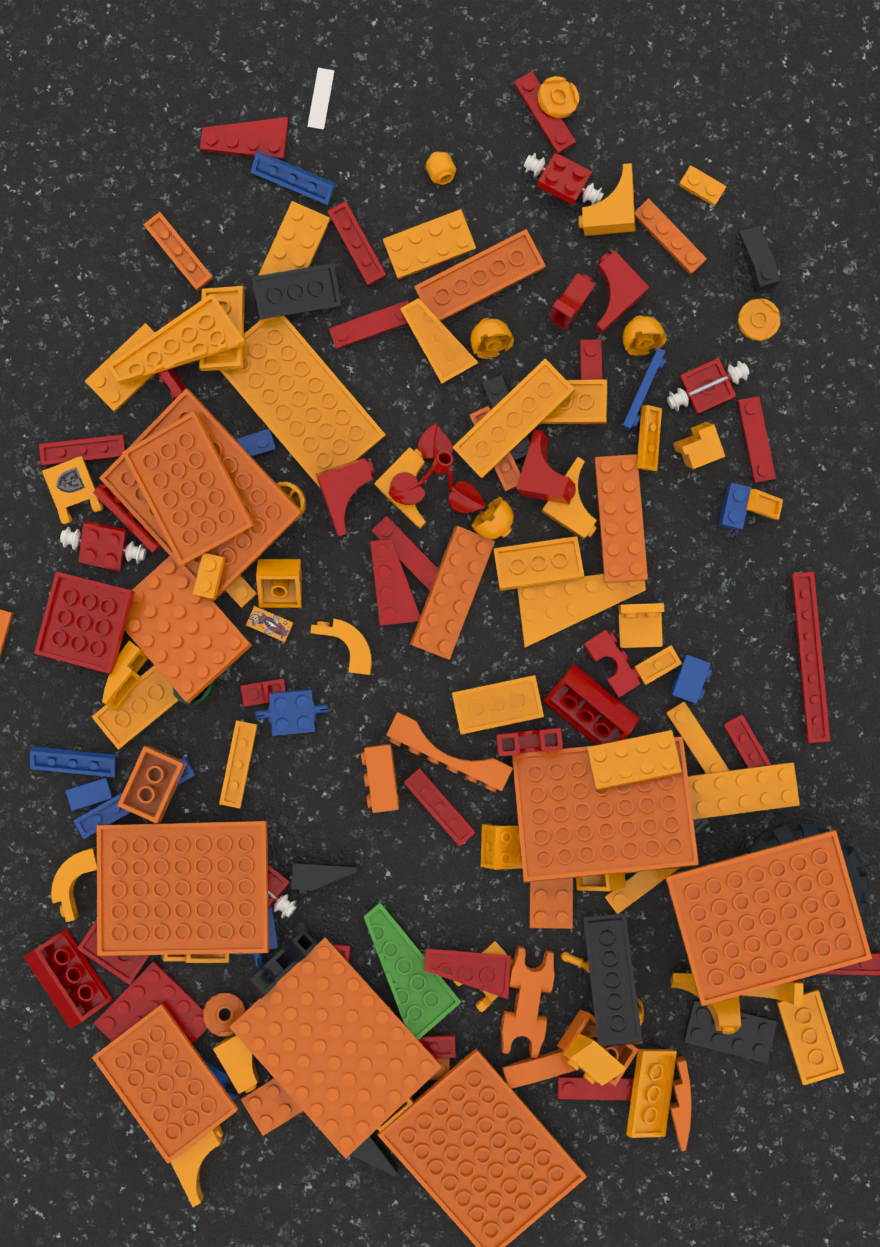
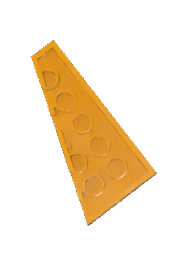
[107,293,247,385]
[517,574,646,648]

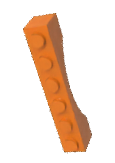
[386,712,513,793]

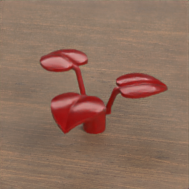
[388,423,485,514]

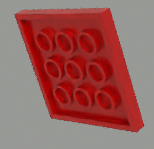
[34,572,135,674]
[94,960,207,1044]

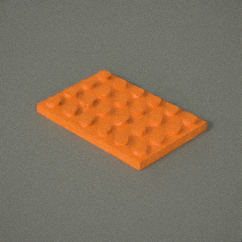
[122,411,255,566]
[125,556,252,704]
[92,1003,238,1164]

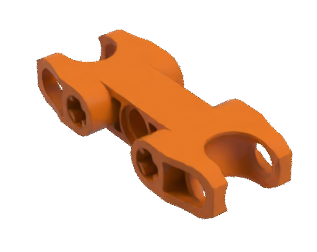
[500,946,555,1058]

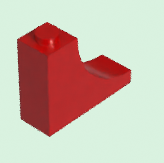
[595,250,649,334]
[549,273,595,331]
[516,430,576,505]
[316,458,374,536]

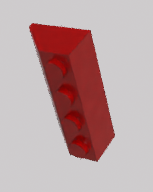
[543,664,640,745]
[24,928,113,1029]

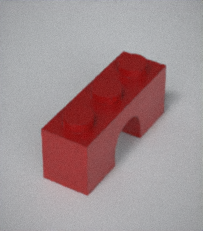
[583,630,641,698]
[496,727,563,756]

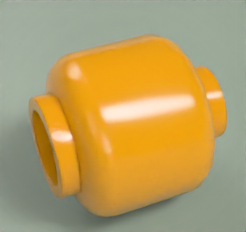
[425,152,456,185]

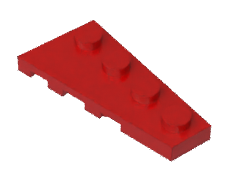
[200,117,289,161]
[370,539,420,626]
[424,949,511,999]

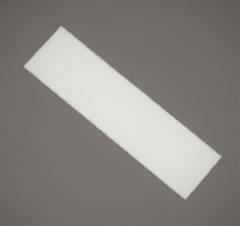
[307,68,334,129]

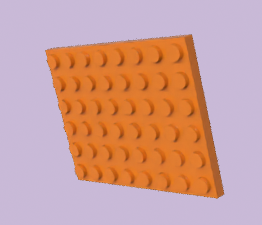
[100,388,303,601]
[512,737,699,883]
[97,821,269,956]
[665,830,872,1006]
[229,937,442,1159]
[377,1048,587,1247]

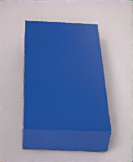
[66,777,114,811]

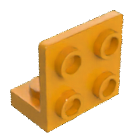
[618,603,664,648]
[481,824,523,870]

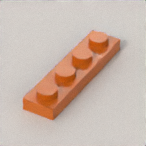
[635,198,707,275]
[143,212,214,291]
[470,406,521,492]

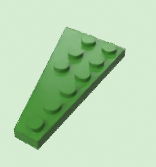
[363,902,461,1040]

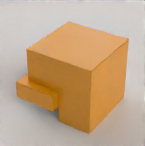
[673,422,725,469]

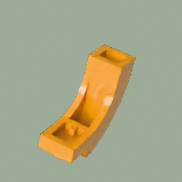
[310,619,372,675]
[51,847,97,922]

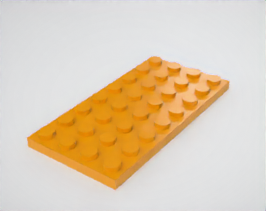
[220,316,386,488]

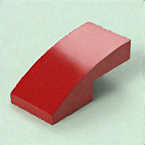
[240,679,285,707]

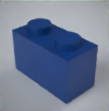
[718,483,752,531]
[670,655,712,704]

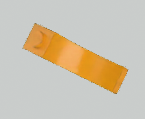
[579,163,635,236]
[374,447,426,530]
[541,457,597,540]
[670,973,741,1034]
[742,979,803,1006]
[213,1033,260,1094]
[171,1125,223,1207]

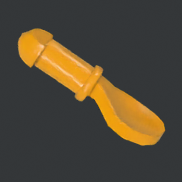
[561,952,590,973]

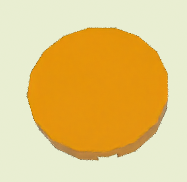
[537,76,579,118]
[738,299,780,341]

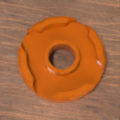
[203,993,246,1036]

